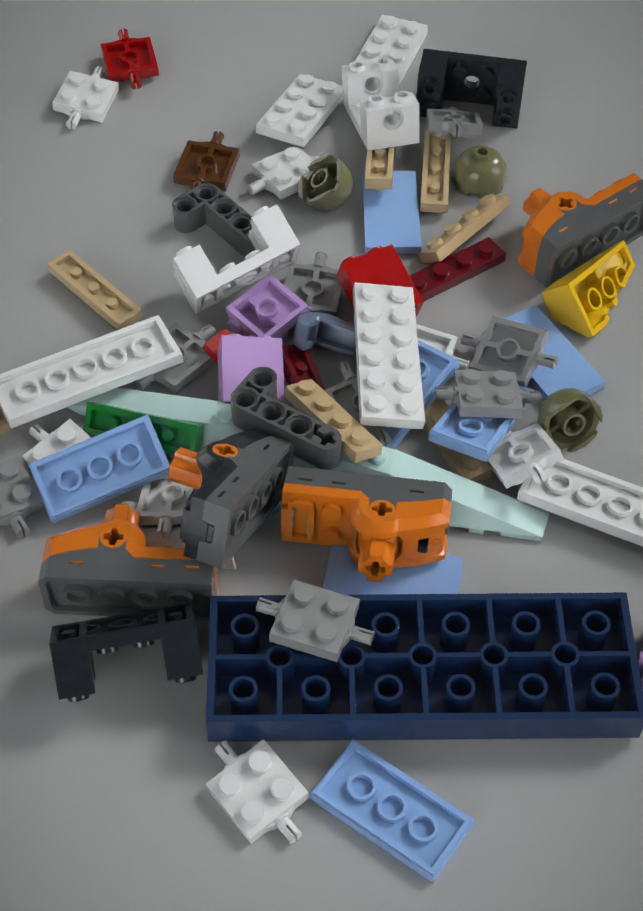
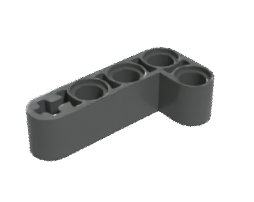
[172,183,256,258]
[231,367,342,470]

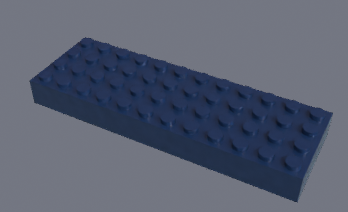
[206,592,643,742]

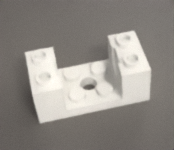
[342,58,419,151]
[173,204,301,314]

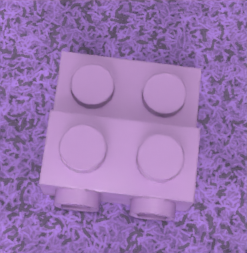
[226,273,310,342]

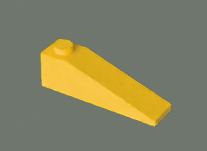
[541,240,635,338]

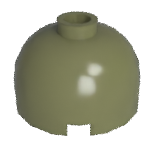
[453,146,507,198]
[298,154,353,211]
[538,388,603,452]

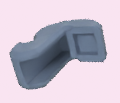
[293,312,356,357]

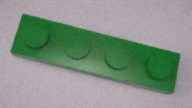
[83,402,204,453]

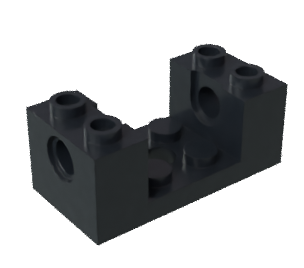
[416,49,527,129]
[49,603,203,702]

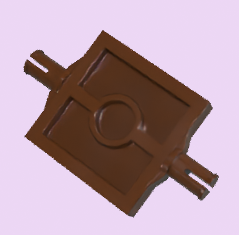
[173,131,240,192]

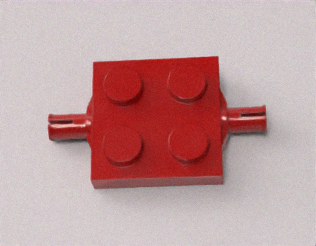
[101,28,159,90]

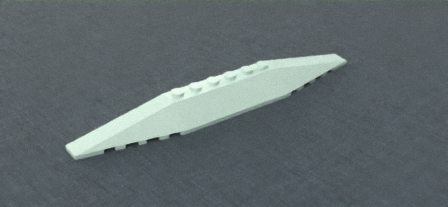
[67,388,550,541]

